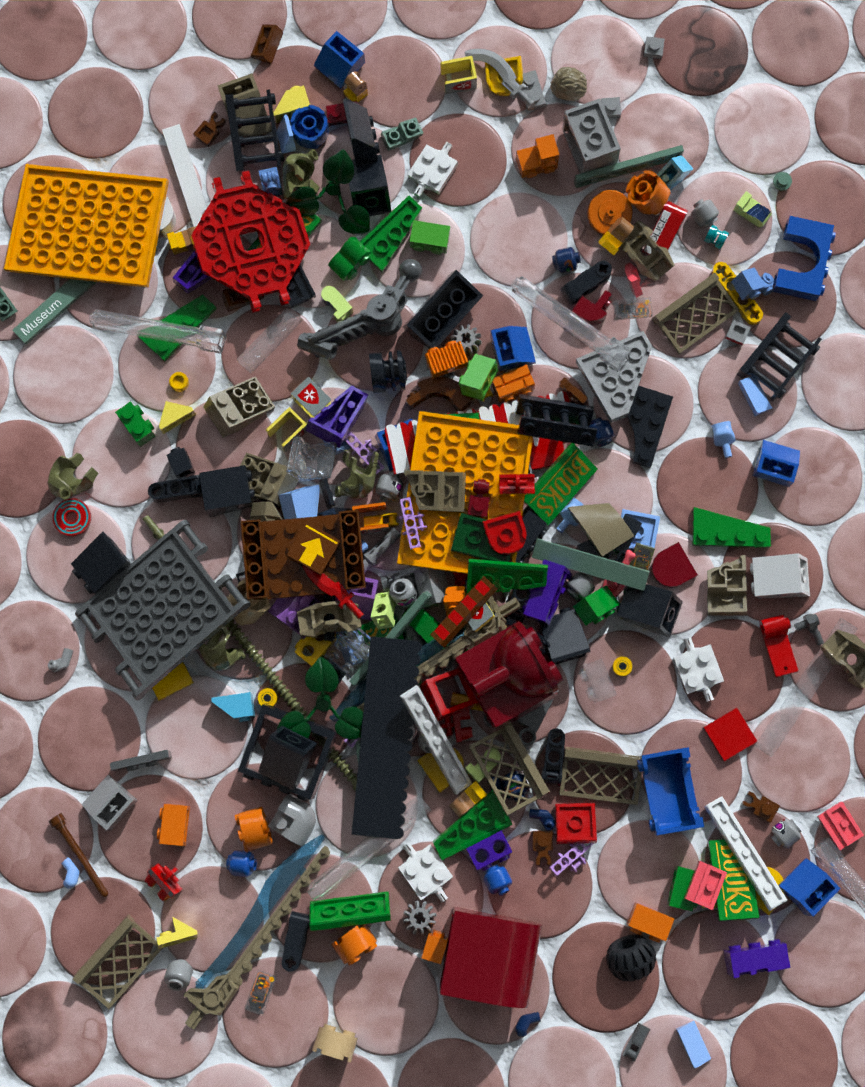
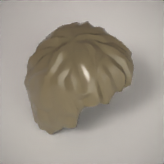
[550,67,587,101]

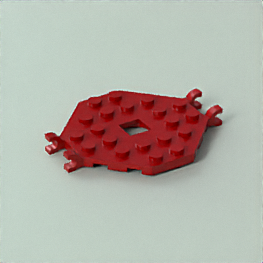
[191,170,310,313]

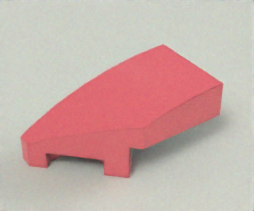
[625,263,643,298]

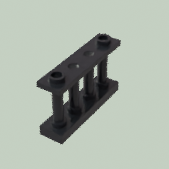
[225,89,284,171]
[737,312,822,402]
[515,394,598,447]

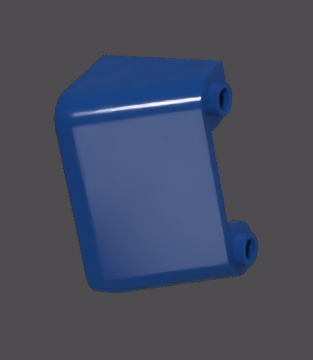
[637,747,704,836]

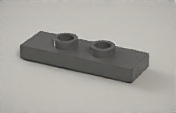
[110,750,172,771]

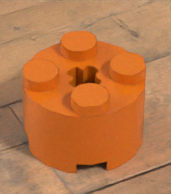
[626,170,671,215]
[235,807,273,852]
[331,924,377,966]

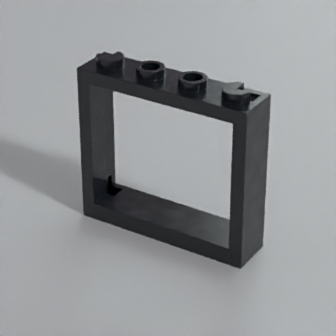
[238,704,338,801]

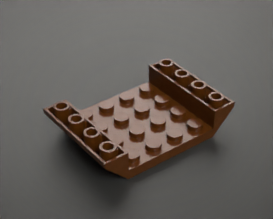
[241,510,366,600]

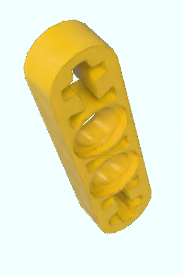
[712,262,763,325]

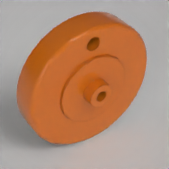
[587,190,633,235]

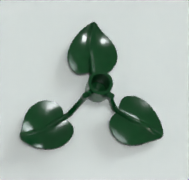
[286,149,370,234]
[277,657,363,739]

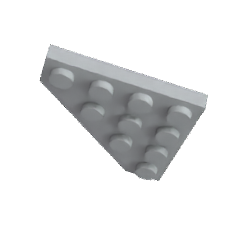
[576,331,652,423]

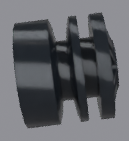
[369,350,407,393]

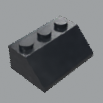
[343,98,380,166]

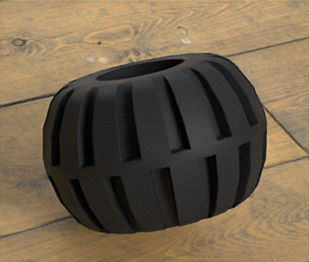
[606,935,656,982]

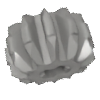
[450,324,482,356]
[403,900,437,935]

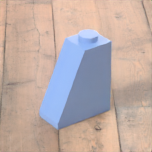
[279,485,320,519]

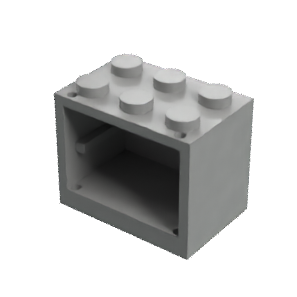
[562,99,621,174]

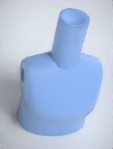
[711,421,736,458]
[556,498,583,533]

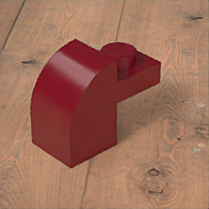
[571,290,612,326]

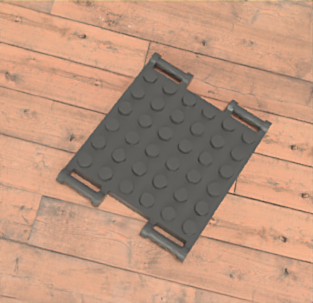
[75,520,251,700]

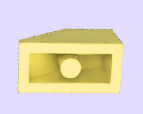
[274,86,310,123]

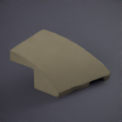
[404,470,466,512]
[567,503,634,556]
[707,555,747,616]

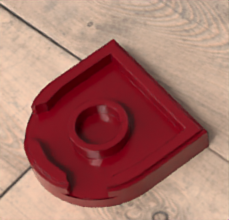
[652,542,698,587]

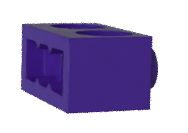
[466,830,512,872]

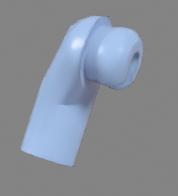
[61,857,79,889]

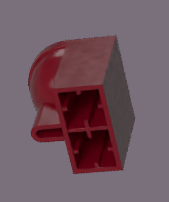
[455,621,563,732]

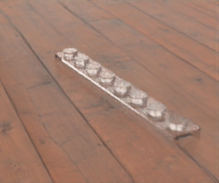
[755,618,858,757]

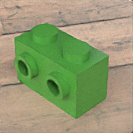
[410,220,450,255]
[459,354,498,401]

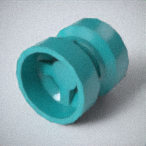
[704,225,729,249]

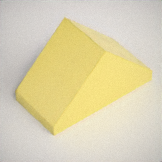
[159,401,196,434]

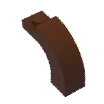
[406,377,474,412]

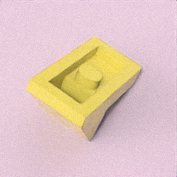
[156,917,198,949]

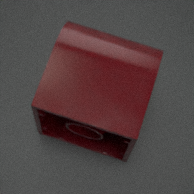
[439,906,542,1008]

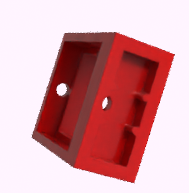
[420,668,479,721]

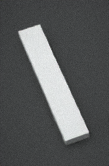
[162,124,207,227]
[400,685,472,795]
[705,797,787,911]

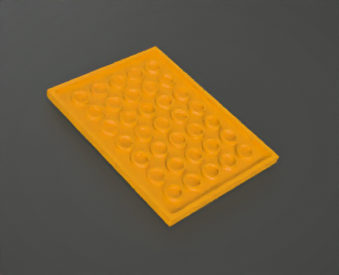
[4,164,169,288]
[397,411,533,574]

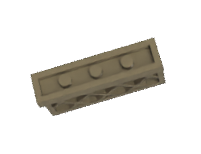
[651,273,739,354]
[469,723,550,816]
[559,747,642,805]
[72,914,163,1009]

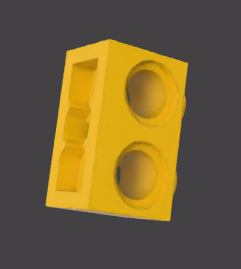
[294,635,338,666]

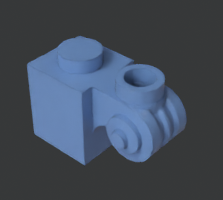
[259,167,283,197]
[731,267,774,300]

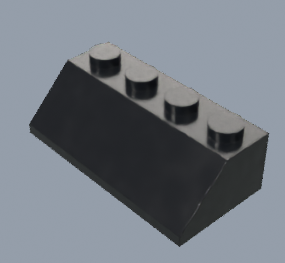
[403,270,484,349]

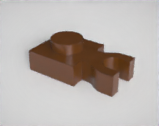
[193,112,226,147]
[559,377,588,405]
[741,791,780,823]
[532,830,553,865]

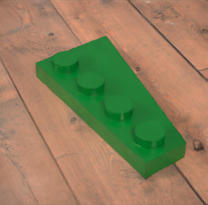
[360,195,422,273]
[137,294,217,362]
[692,507,771,548]
[466,559,548,595]
[433,790,513,860]

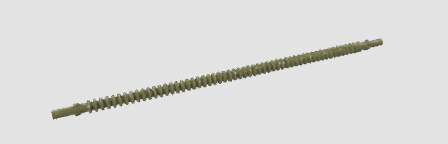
[142,515,357,791]

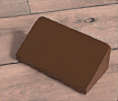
[250,24,283,64]

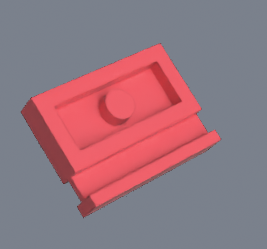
[817,801,864,851]
[684,861,727,910]

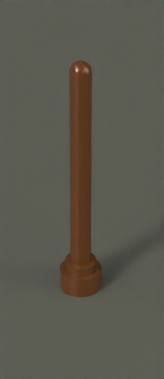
[48,813,108,897]

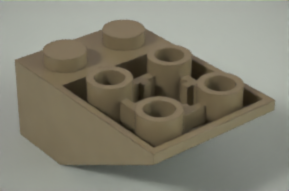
[217,73,272,138]
[203,377,275,438]
[240,453,301,509]

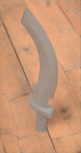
[465,49,535,108]

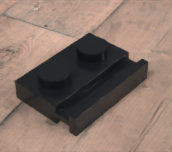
[286,265,316,308]

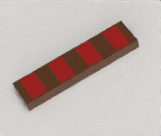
[430,576,498,647]

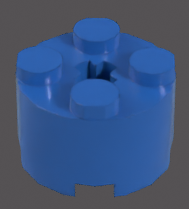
[290,105,329,149]

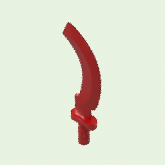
[302,565,364,620]

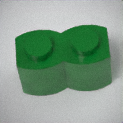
[328,237,371,280]

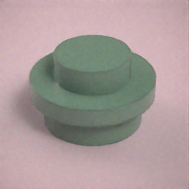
[773,172,792,191]

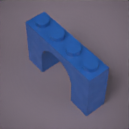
[773,216,836,301]

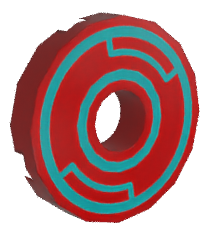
[52,498,91,537]

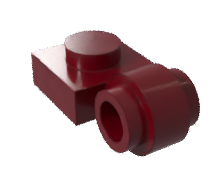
[326,101,360,126]
[468,479,490,518]

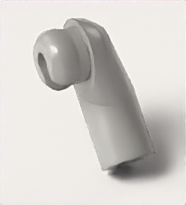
[48,648,74,672]

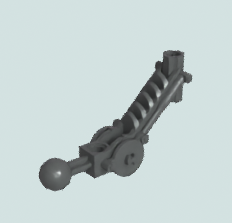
[297,259,422,360]

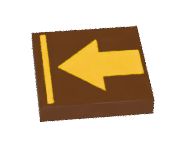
[287,521,341,575]

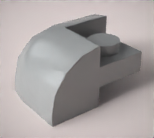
[268,793,316,847]

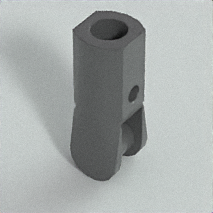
[622,1023,651,1062]

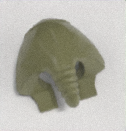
[283,149,320,199]
[335,450,379,499]
[47,453,99,500]
[199,626,246,671]

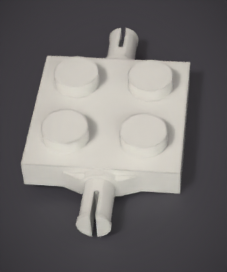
[407,142,458,198]
[673,637,724,702]
[398,842,453,903]

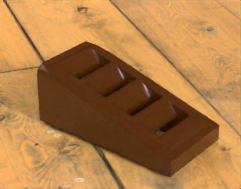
[222,288,264,312]

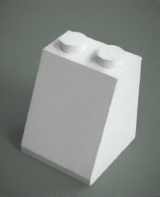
[750,553,810,598]

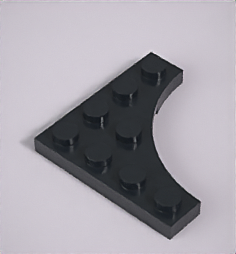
[626,386,673,468]

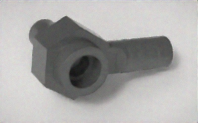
[794,614,824,645]

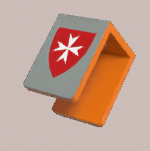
[352,502,389,535]

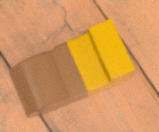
[343,71,368,102]
[598,217,634,255]
[167,226,197,255]
[449,781,487,818]

